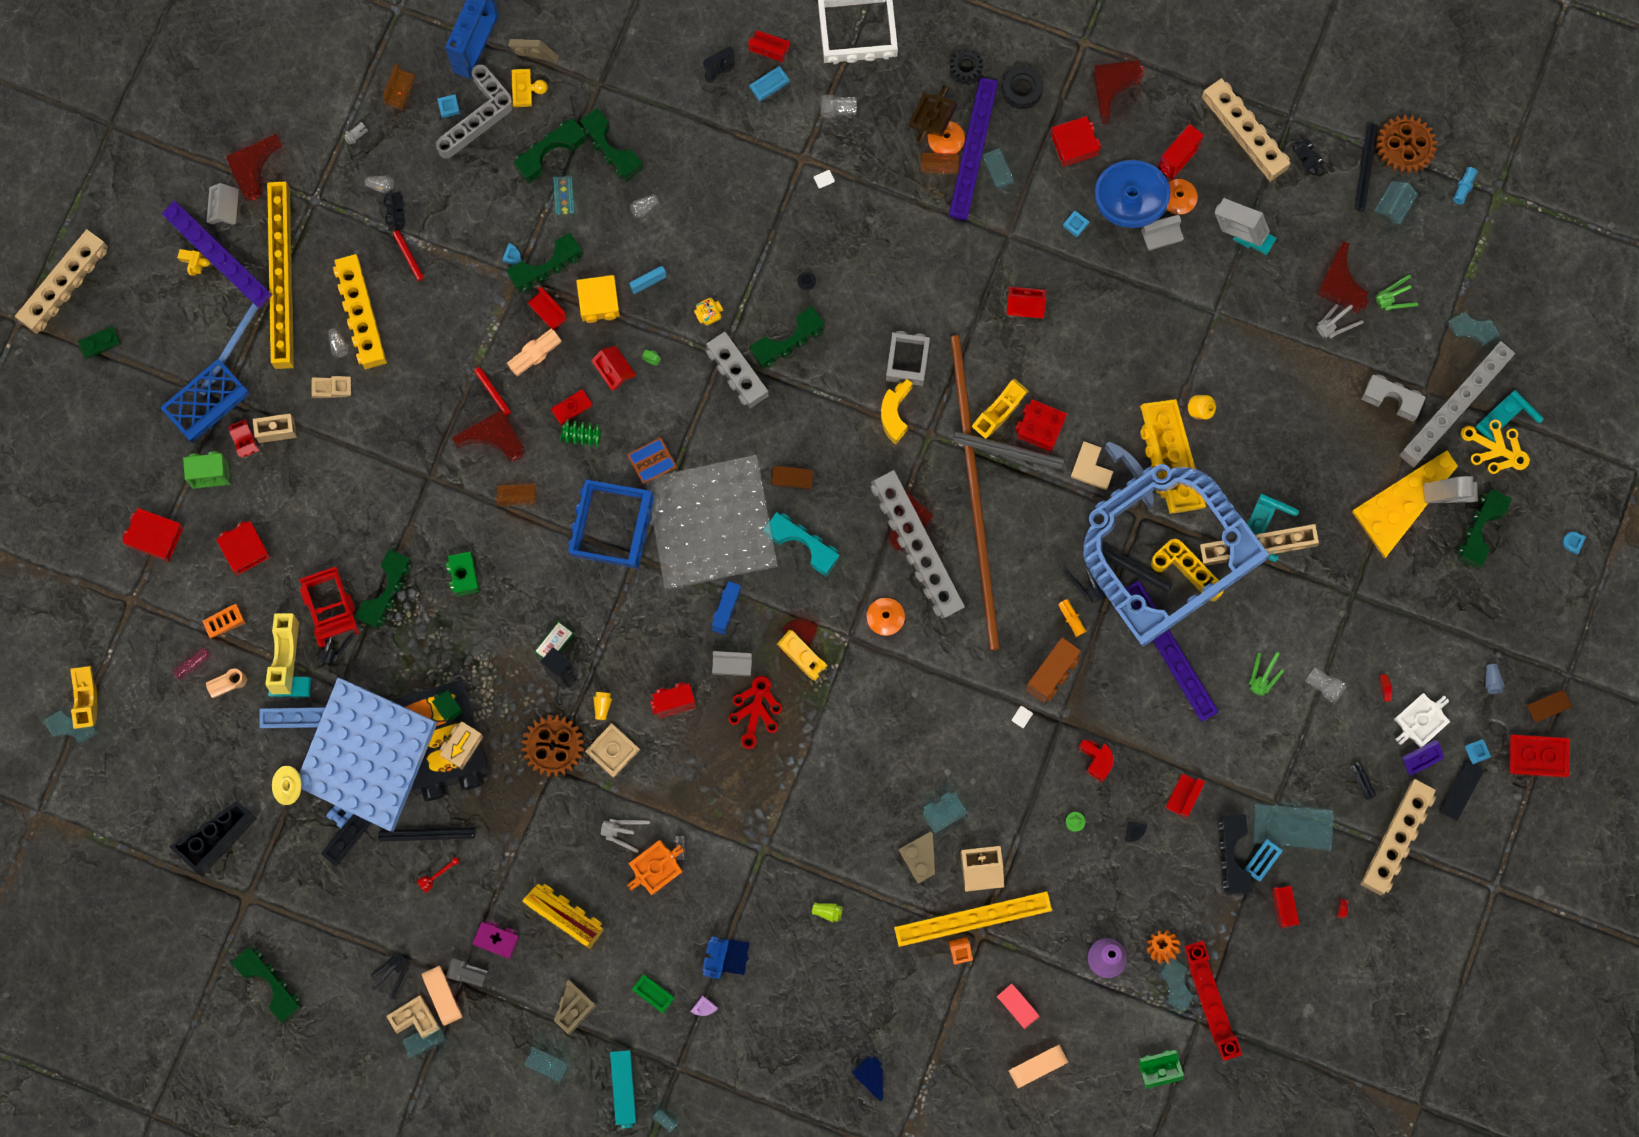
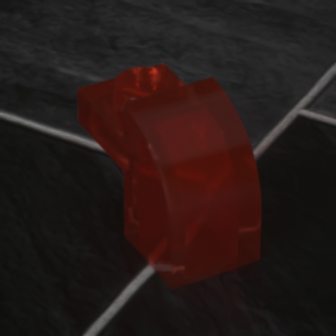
[778,619,818,657]

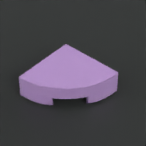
[690,996,718,1016]

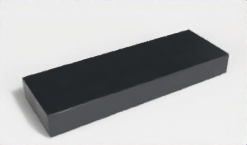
[1439,761,1485,821]
[321,814,372,867]

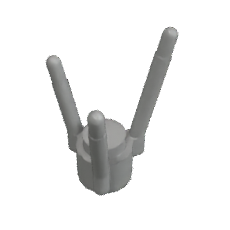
[1316,304,1363,339]
[601,819,650,853]

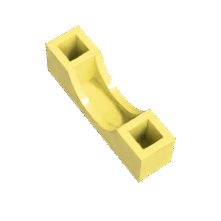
[266,614,299,694]

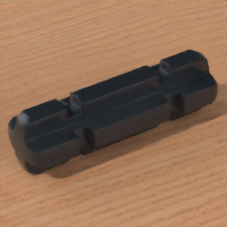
[1351,762,1376,800]

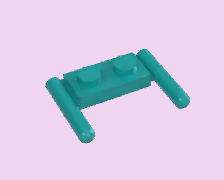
[1475,390,1544,449]
[1247,493,1299,562]

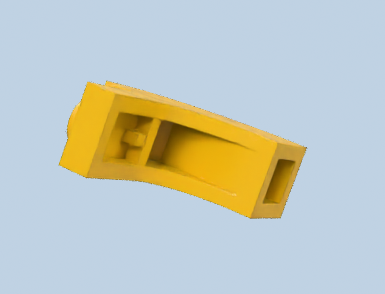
[881,379,913,445]
[972,379,1028,439]
[70,666,98,729]

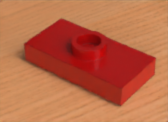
[551,389,593,426]

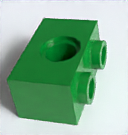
[446,552,480,597]

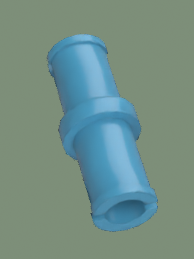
[1453,167,1478,205]

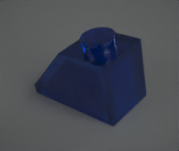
[852,1056,883,1102]

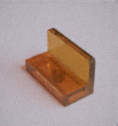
[382,64,415,110]
[921,153,959,174]
[496,484,536,506]

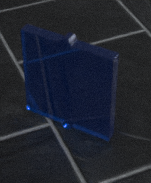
[719,938,749,975]

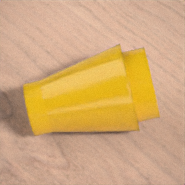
[593,692,612,720]

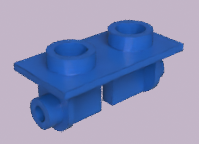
[702,936,729,979]

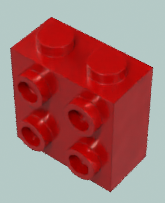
[1050,116,1101,167]
[1015,399,1067,452]
[216,521,271,576]
[650,682,696,719]

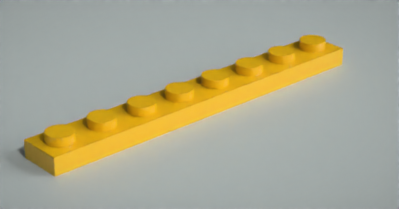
[894,892,1052,947]

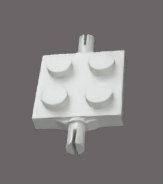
[1394,693,1450,748]

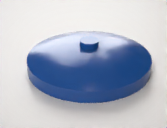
[1095,160,1170,228]

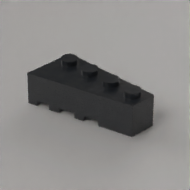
[169,801,257,876]

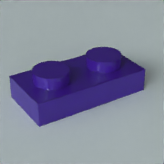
[1402,740,1444,776]

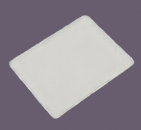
[814,170,835,188]
[1012,706,1033,728]

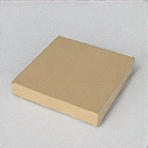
[585,723,640,778]

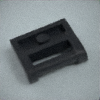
[703,46,735,83]

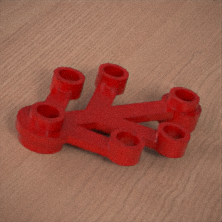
[728,676,782,750]

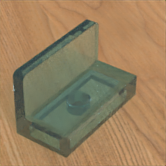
[1375,181,1418,225]
[402,1023,447,1059]
[525,1047,569,1083]

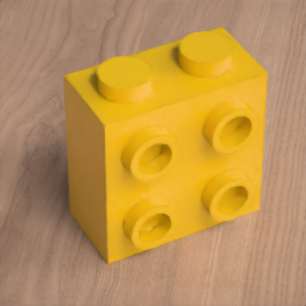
[577,275,620,323]

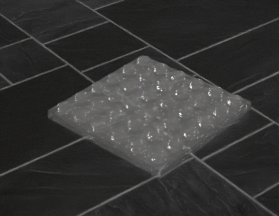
[646,455,778,590]

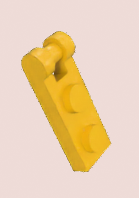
[777,630,827,681]

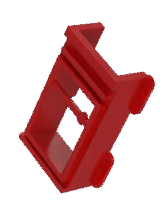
[299,567,360,647]

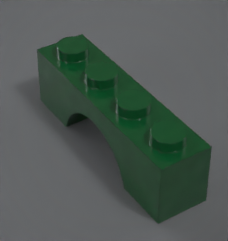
[580,108,643,182]
[513,118,587,185]
[506,233,583,294]
[749,306,825,370]
[1457,489,1512,570]
[355,549,413,630]
[231,947,302,1024]

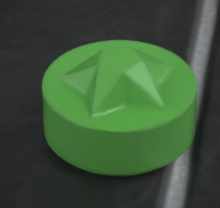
[642,350,661,366]
[1065,812,1085,832]

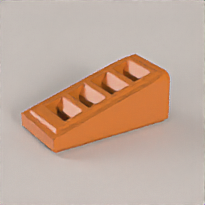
[203,604,246,639]

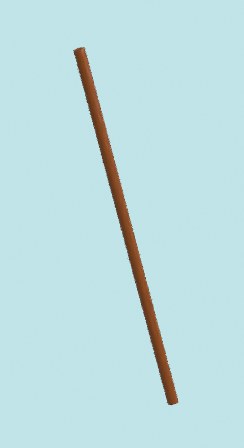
[950,335,1000,651]

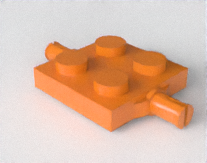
[627,840,685,895]

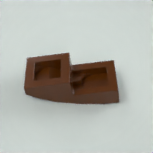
[771,466,813,490]
[1527,690,1573,723]

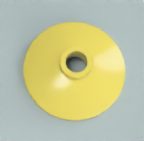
[272,766,302,805]

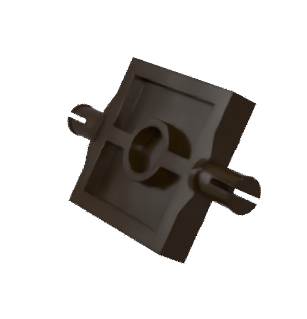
[908,85,957,144]

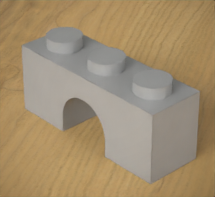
[1361,375,1426,422]

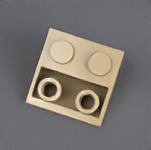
[960,846,1004,892]

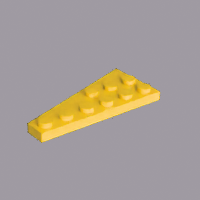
[1352,451,1458,559]

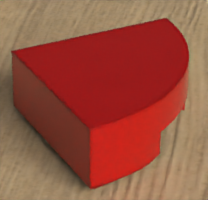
[1380,674,1392,702]
[1336,898,1349,919]

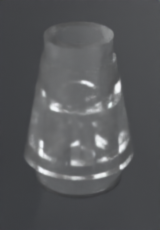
[365,176,394,194]
[630,194,659,218]
[327,329,349,358]

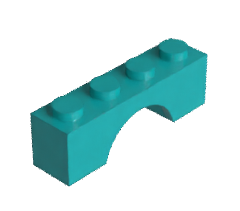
[763,512,839,577]

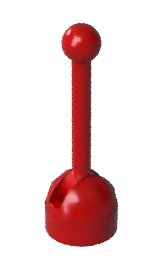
[416,857,460,894]

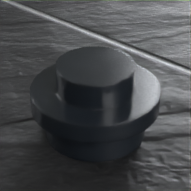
[797,272,816,291]

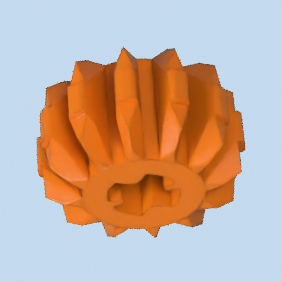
[1147,930,1181,964]

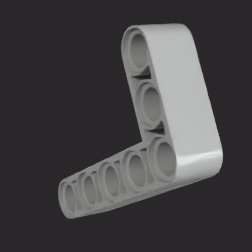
[436,65,513,158]
[1424,476,1478,503]

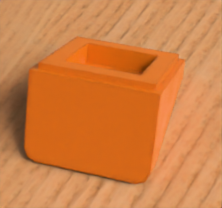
[948,937,973,965]

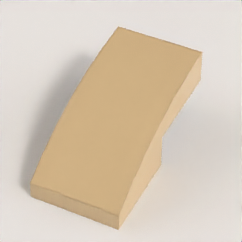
[311,376,351,398]

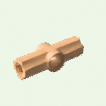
[507,329,562,377]

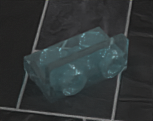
[922,792,968,834]

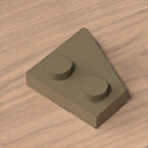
[508,39,559,63]
[899,831,935,884]
[554,980,596,1035]

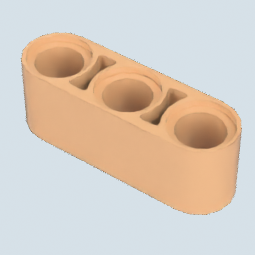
[422,965,463,1026]
[1009,1044,1068,1088]

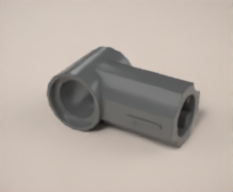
[446,958,488,987]

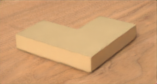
[1070,442,1113,490]
[387,995,440,1039]

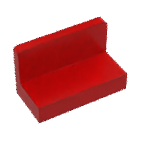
[748,30,790,62]
[528,287,567,331]
[1006,287,1046,318]
[591,346,636,391]
[1166,774,1205,819]
[1271,886,1300,929]

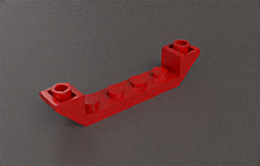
[1184,941,1243,1061]

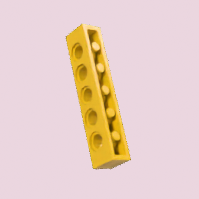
[333,254,387,369]

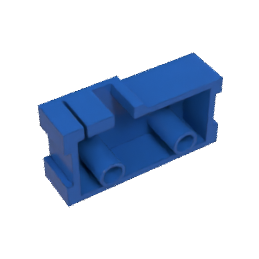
[712,581,741,635]

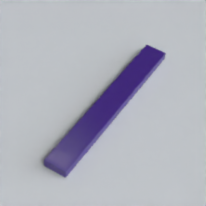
[949,77,998,220]
[1125,581,1219,723]

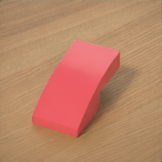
[997,984,1039,1029]

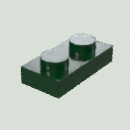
[78,326,121,360]

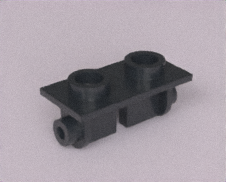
[1292,137,1325,176]
[383,190,405,231]

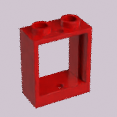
[1158,124,1204,180]

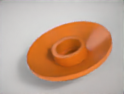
[928,121,965,156]
[1166,179,1198,215]
[867,598,905,636]

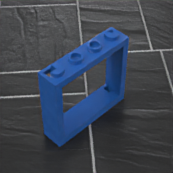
[445,0,499,79]
[568,479,655,569]

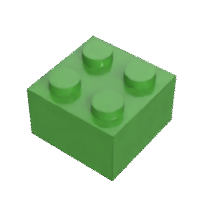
[183,451,231,489]

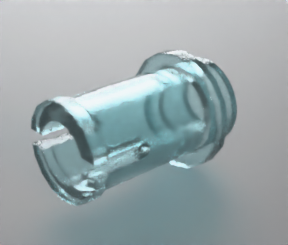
[652,1108,678,1133]

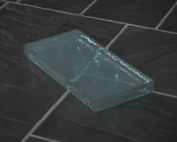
[1253,804,1334,850]

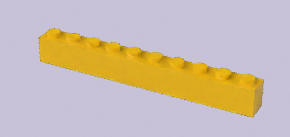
[267,182,294,369]

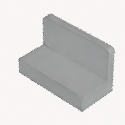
[207,183,239,225]
[1141,215,1184,251]
[712,651,752,676]

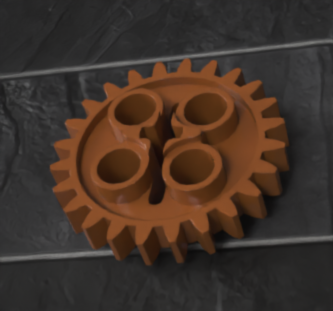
[1376,115,1438,175]
[521,715,585,778]

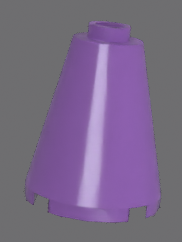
[1088,938,1127,978]

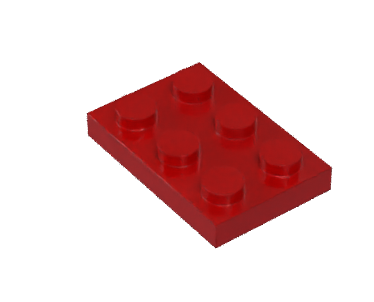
[1509,735,1570,778]

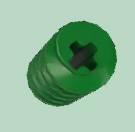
[560,419,601,448]

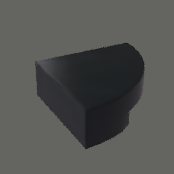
[1125,822,1148,842]

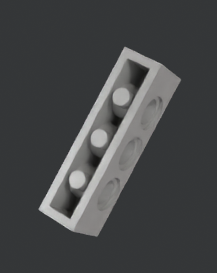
[706,332,769,408]

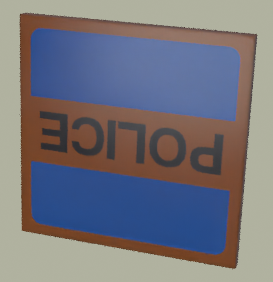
[627,437,677,485]

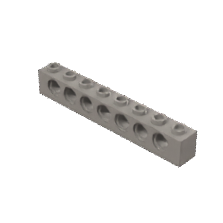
[1399,341,1515,468]
[870,470,965,618]

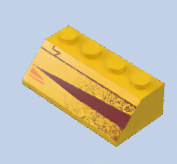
[523,884,604,949]

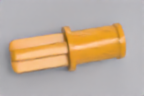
[1059,599,1087,637]

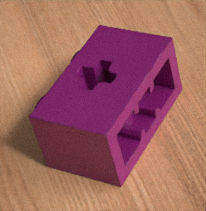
[473,920,520,960]

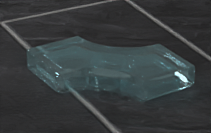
[1448,312,1500,346]
[44,710,98,744]
[1160,958,1194,1013]

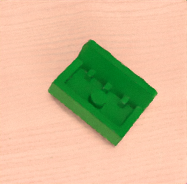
[1139,1050,1184,1089]

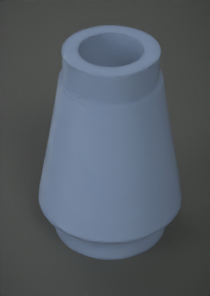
[1485,664,1505,694]

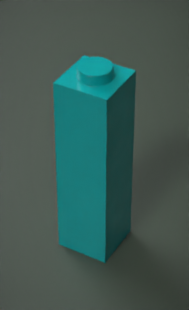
[610,1050,637,1129]

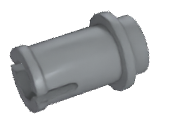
[343,122,368,145]

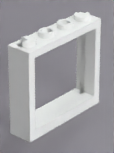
[818,0,898,64]

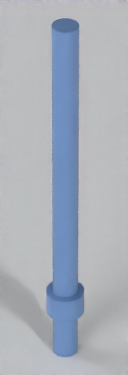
[198,303,258,396]

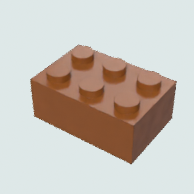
[1026,638,1081,703]

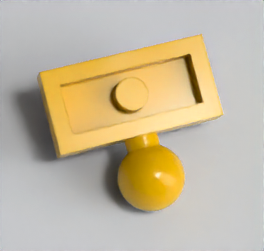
[512,69,548,107]

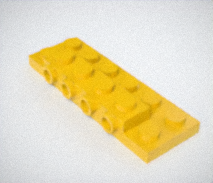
[1140,399,1206,514]

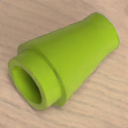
[812,903,842,923]

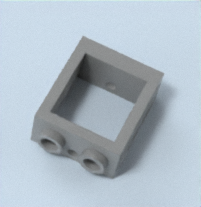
[1215,198,1270,247]
[886,331,930,386]

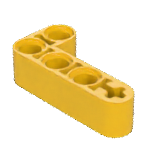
[1151,539,1224,601]

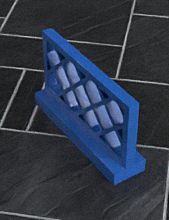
[160,359,250,443]

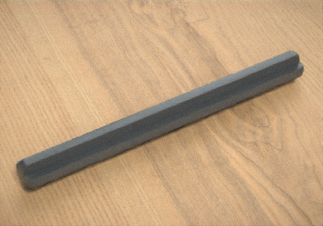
[953,432,1064,469]

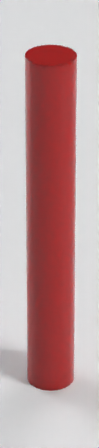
[392,230,424,281]
[474,367,511,416]

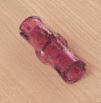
[172,647,211,681]

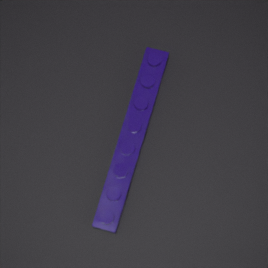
[162,201,272,309]

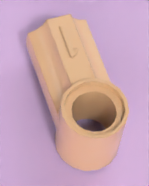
[206,669,247,698]

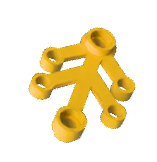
[1460,420,1530,474]

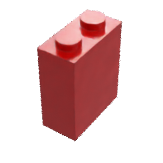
[122,508,184,562]

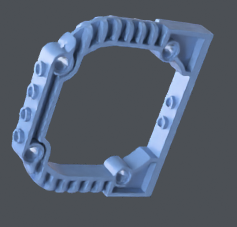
[1083,464,1270,647]

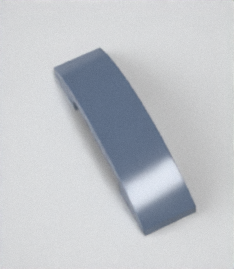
[1104,442,1154,509]

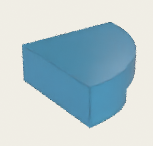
[502,243,522,265]

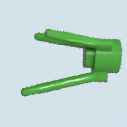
[1375,275,1418,311]
[1249,652,1284,696]

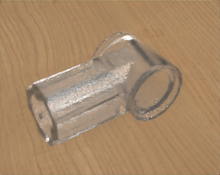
[820,95,857,118]
[1305,667,1347,703]

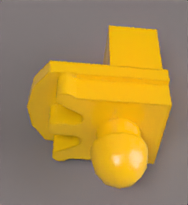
[177,249,210,276]

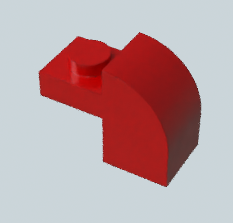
[228,419,259,458]
[1078,740,1114,783]

